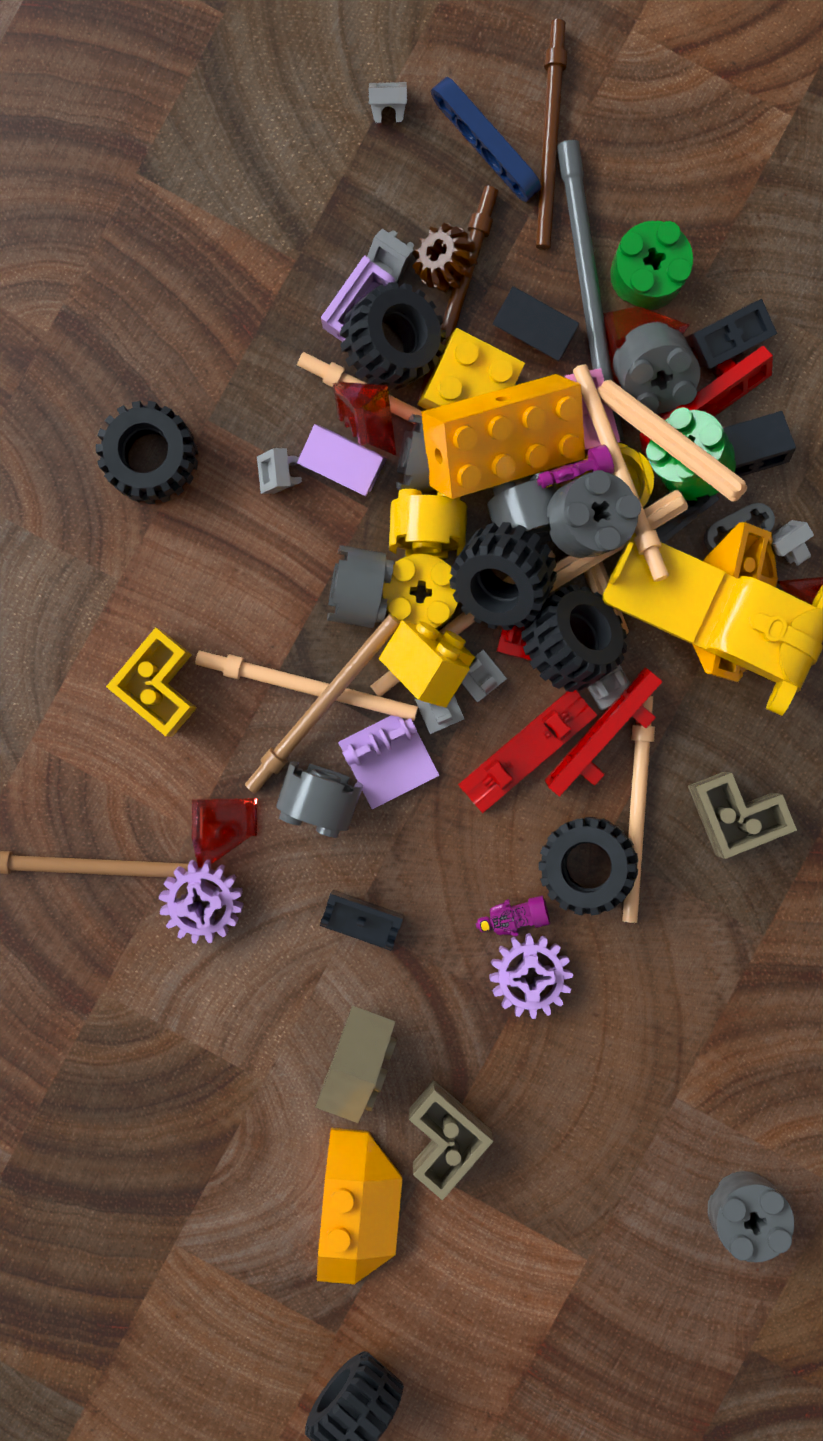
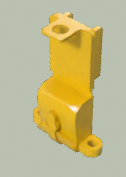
[602,533,823,716]

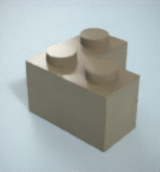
[688,772,797,859]
[315,1006,397,1123]
[409,1080,493,1201]

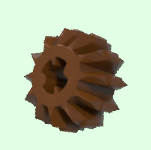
[412,222,478,293]

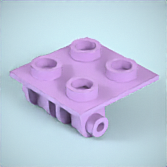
[338,715,439,809]

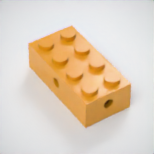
[421,374,585,499]

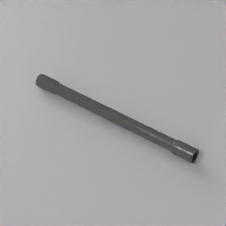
[557,140,624,440]

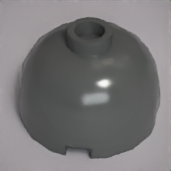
[396,414,435,494]

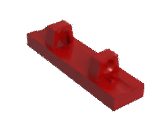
[639,346,773,460]
[545,667,663,797]
[458,690,597,814]

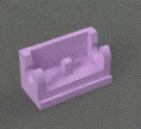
[321,255,395,342]
[297,424,387,496]

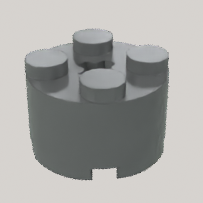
[613,322,700,414]
[547,470,641,558]
[487,471,561,544]
[327,545,394,628]
[276,761,363,838]
[708,1171,794,1262]

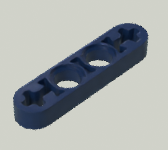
[431,77,541,202]

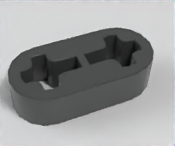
[704,503,775,552]

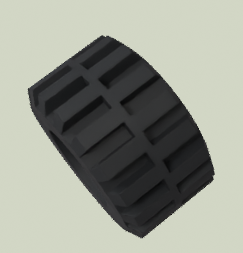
[340,282,446,391]
[96,401,198,504]
[449,522,557,630]
[522,585,627,692]
[539,817,638,916]
[305,1351,404,1441]

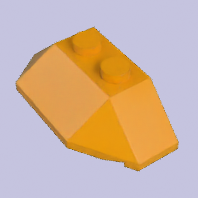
[693,522,778,682]
[317,1128,402,1285]

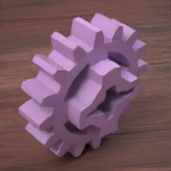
[159,859,243,944]
[489,933,573,1019]

